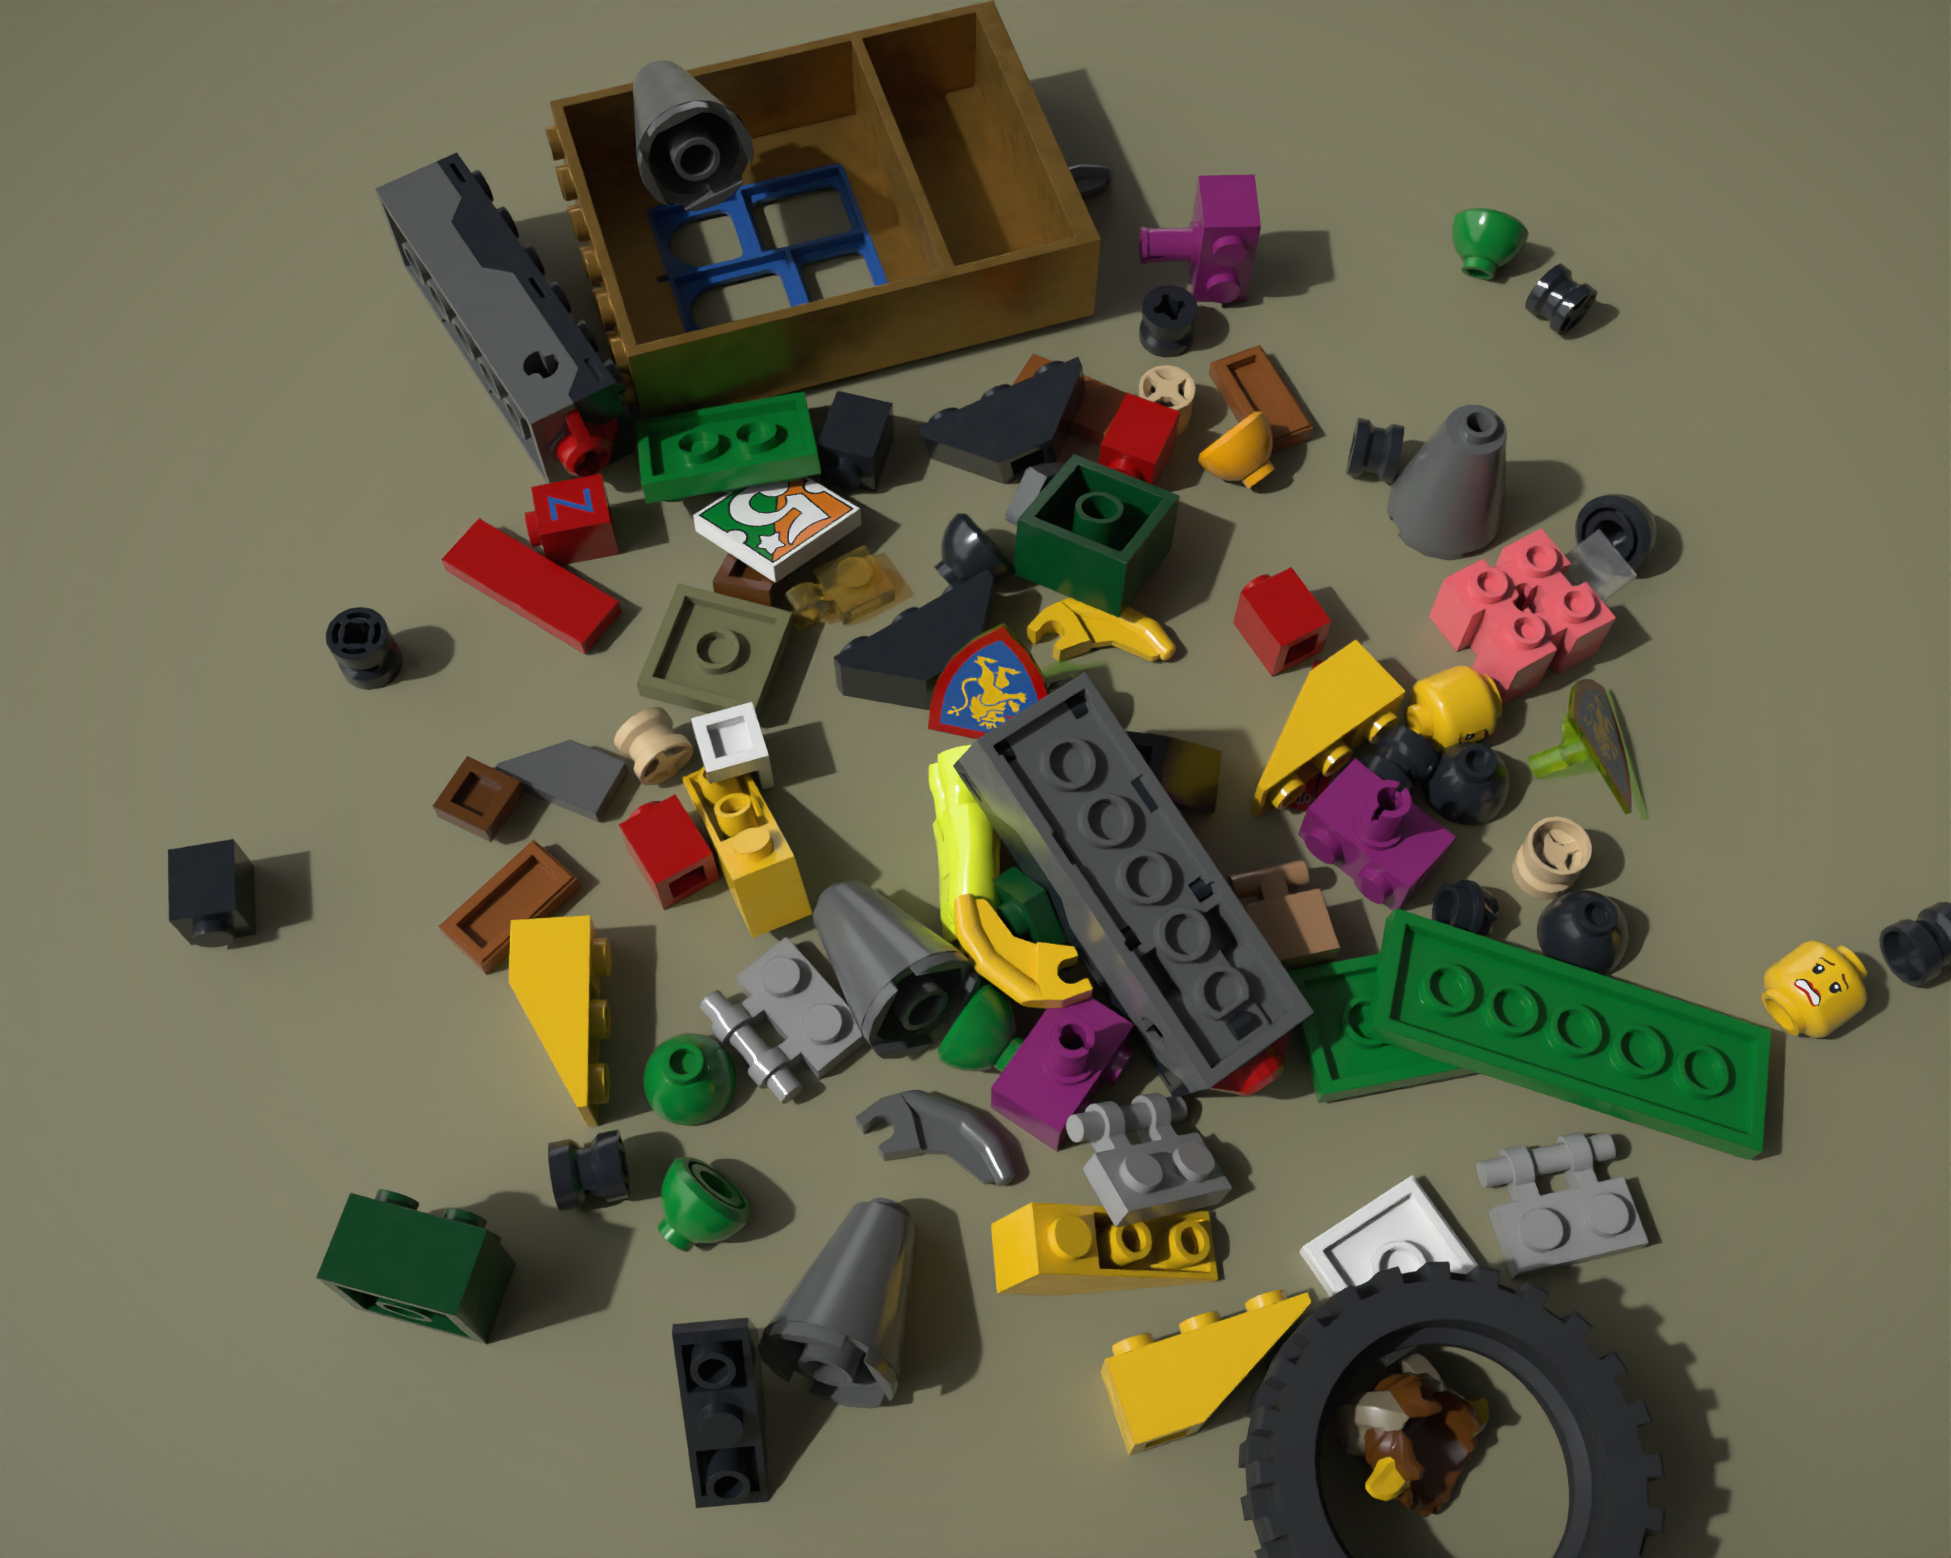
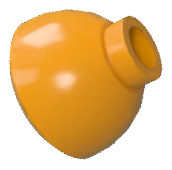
[1198,411,1275,489]

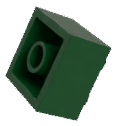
[1013,454,1180,618]
[316,1189,516,1344]

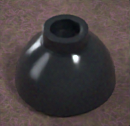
[1575,494,1657,575]
[934,513,1013,585]
[1422,742,1510,825]
[1537,890,1629,975]

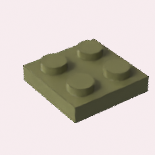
[637,583,794,719]

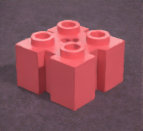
[1429,528,1616,705]

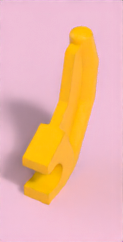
[1027,598,1176,662]
[954,893,1093,1008]

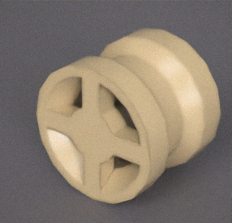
[1138,365,1196,436]
[613,707,693,785]

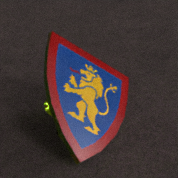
[928,623,1049,739]
[1528,679,1632,815]

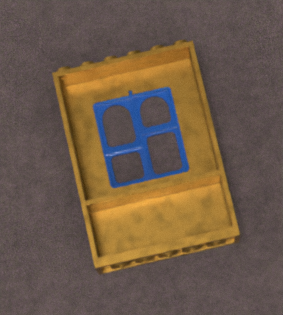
[545,0,1101,419]

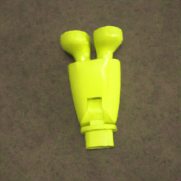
[928,745,1002,976]

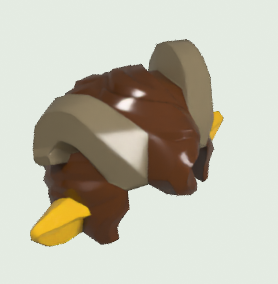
[1333,1354,1490,1517]

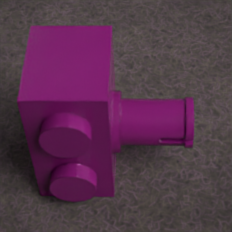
[1139,174,1261,303]
[1298,759,1456,911]
[990,981,1136,1152]

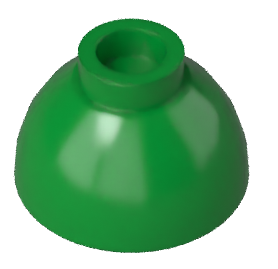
[1452,208,1529,280]
[938,984,1025,1072]
[643,1033,737,1126]
[657,1157,751,1252]

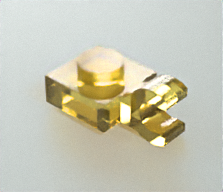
[786,545,895,631]

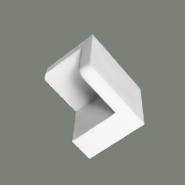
[691,702,774,790]

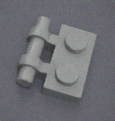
[700,937,865,1104]
[1066,1093,1232,1228]
[1476,1131,1649,1280]

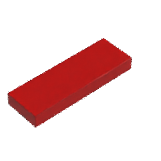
[441,518,622,655]

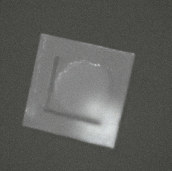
[1565,530,1637,602]

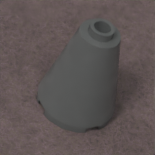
[633,60,754,211]
[1387,405,1507,561]
[813,880,981,1059]
[757,1198,918,1409]

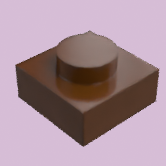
[712,553,789,607]
[433,756,525,843]

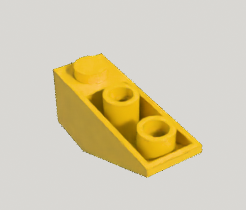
[1250,640,1406,819]
[682,766,813,938]
[509,915,611,1127]
[991,1202,1218,1296]
[1100,1289,1312,1456]

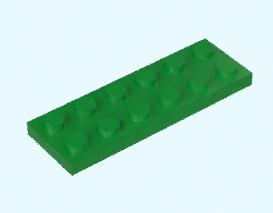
[1365,908,1771,1160]

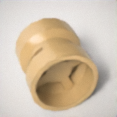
[1512,816,1592,900]

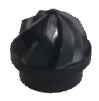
[1432,880,1500,936]

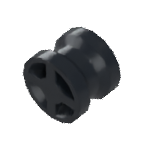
[1525,263,1597,336]
[1139,285,1198,358]
[1346,418,1405,483]

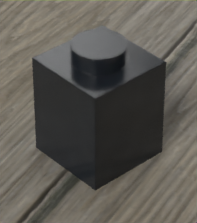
[817,391,894,492]
[168,839,256,948]

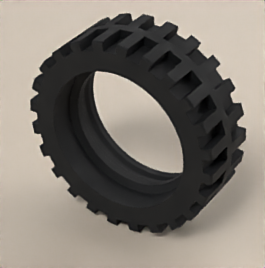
[1238,1261,1666,1558]

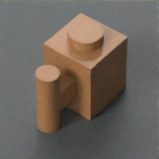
[1227,860,1340,971]

